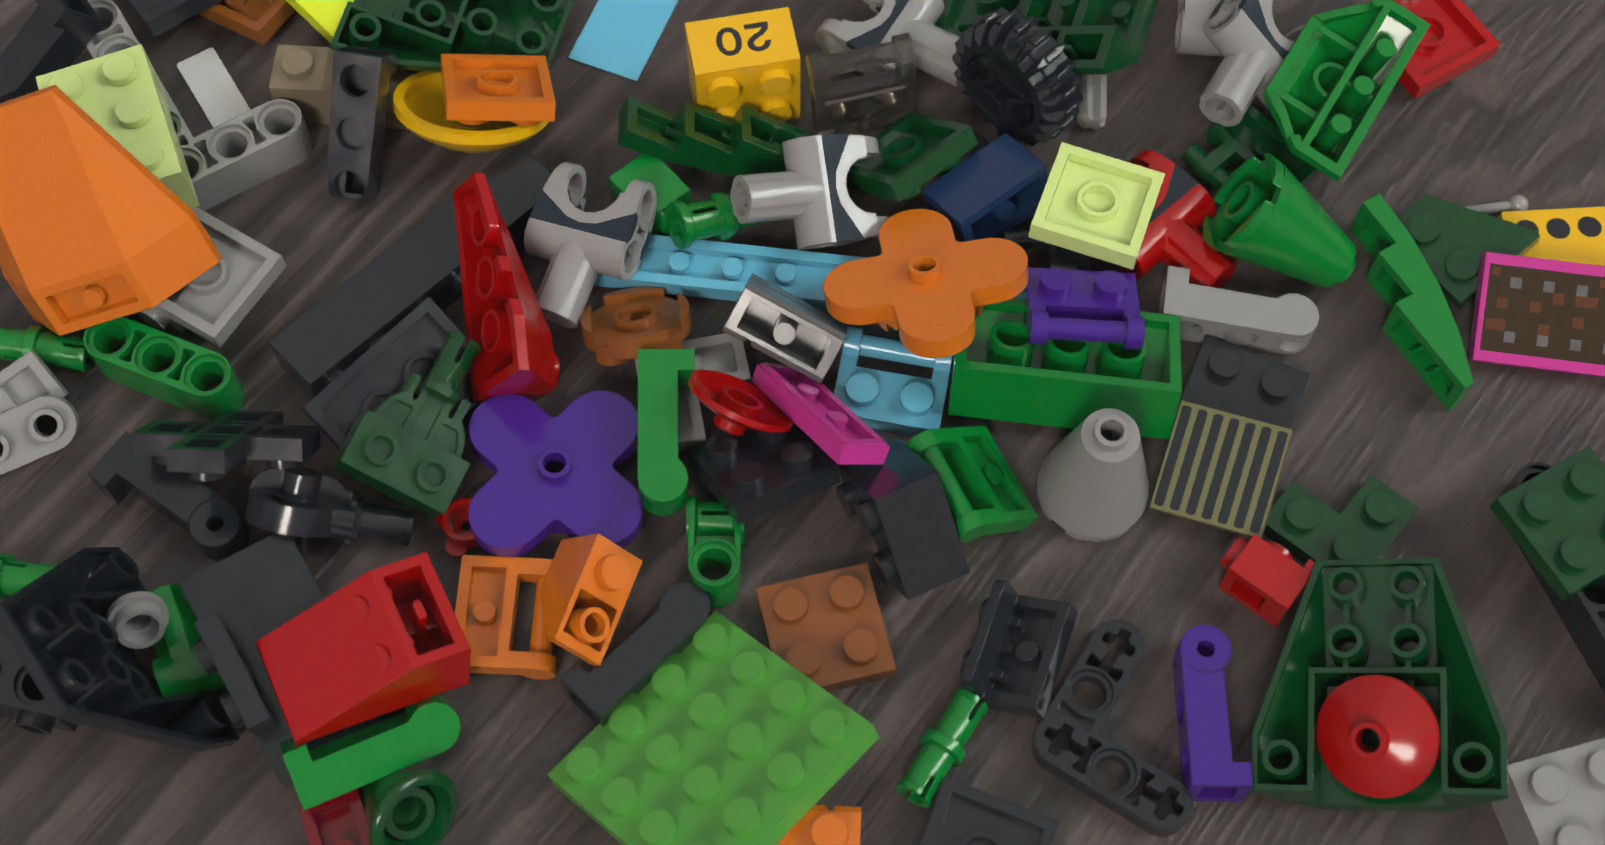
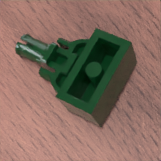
[331,331,482,518]

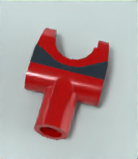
[1112,149,1237,288]

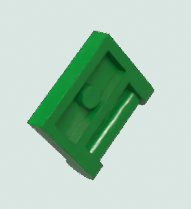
[906,425,1039,543]

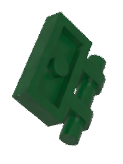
[1181,104,1319,191]

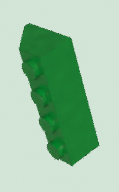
[948,298,1182,440]

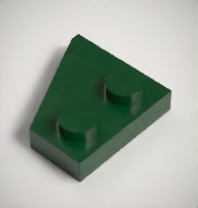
[1398,194,1540,309]

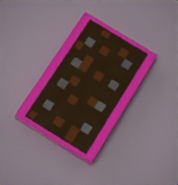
[1468,252,1605,378]

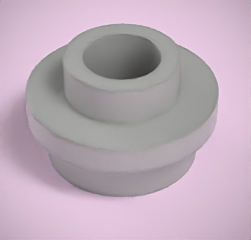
[106,591,169,649]

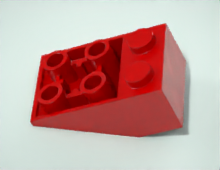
[256,552,471,746]

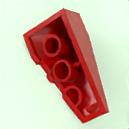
[453,172,560,402]

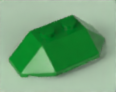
[1262,0,1430,182]

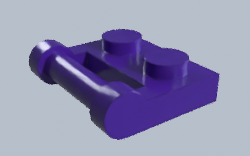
[1024,267,1145,350]

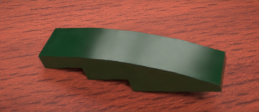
[618,96,814,176]

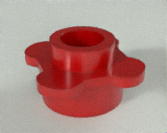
[435,496,479,558]

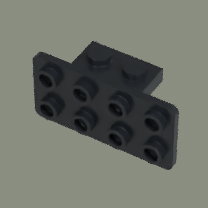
[182,533,387,786]

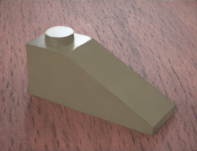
[269,44,414,130]

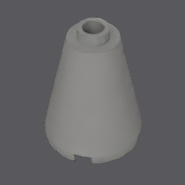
[1036,408,1149,542]

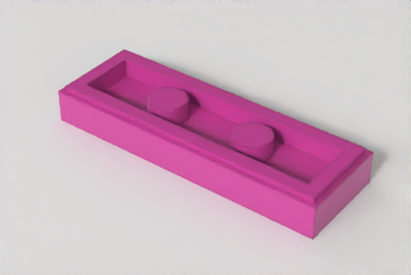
[751,363,890,465]

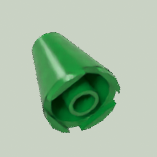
[1203,153,1356,288]

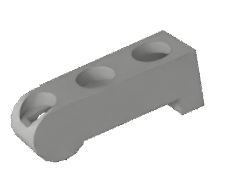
[1158,265,1319,354]

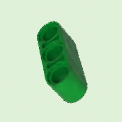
[83,317,245,419]

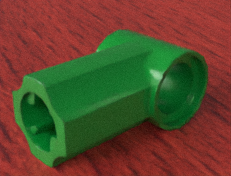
[150,584,226,697]

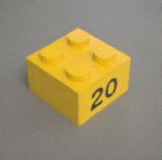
[685,7,800,122]

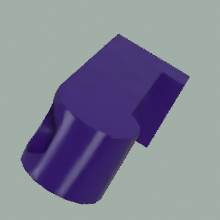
[1173,624,1253,802]

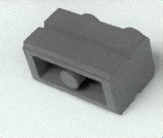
[722,273,848,383]

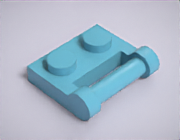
[834,326,953,436]

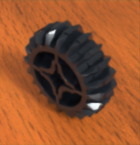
[952,7,1084,147]

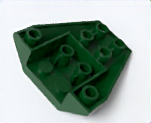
[330,0,574,72]
[1251,558,1509,812]

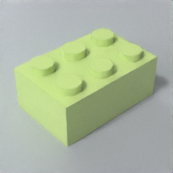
[36,44,200,209]

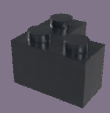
[836,438,970,600]

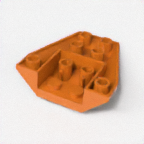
[0,85,222,336]

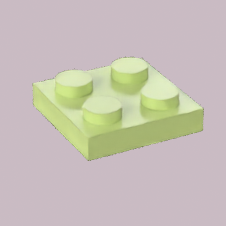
[1028,142,1165,270]

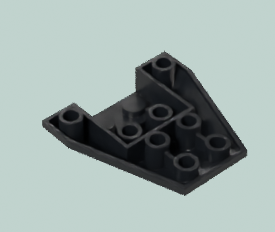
[0,547,240,752]

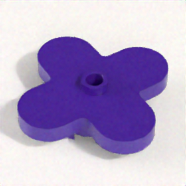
[468,390,643,557]

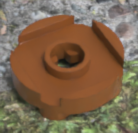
[580,286,692,366]

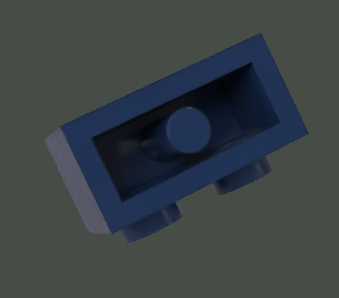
[922,133,1048,242]

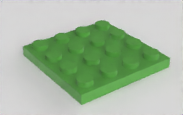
[547,611,880,845]

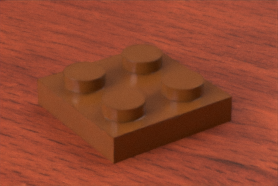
[756,563,896,692]

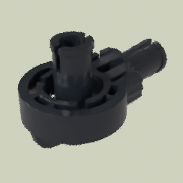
[245,467,415,563]

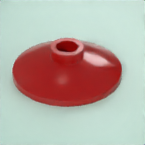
[688,369,794,436]
[1316,674,1441,798]

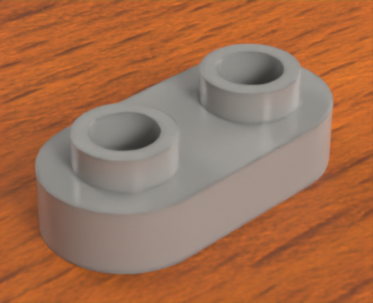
[0,395,79,475]

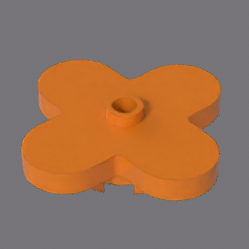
[823,209,1029,358]

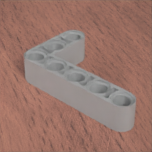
[86,0,313,211]

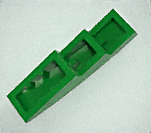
[1349,193,1474,411]

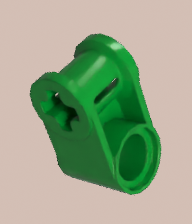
[686,495,745,608]

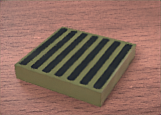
[1150,400,1293,539]

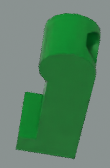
[638,349,695,517]
[280,695,460,811]

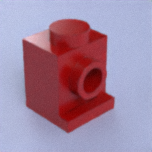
[1218,534,1315,628]

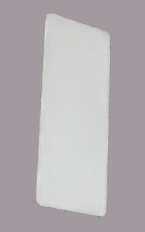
[177,48,251,128]

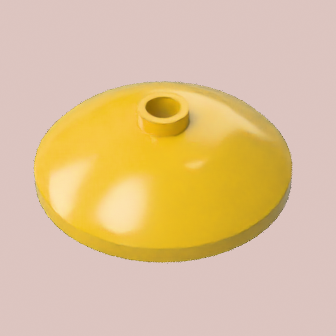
[393,71,549,153]

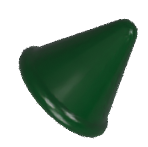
[360,769,458,845]

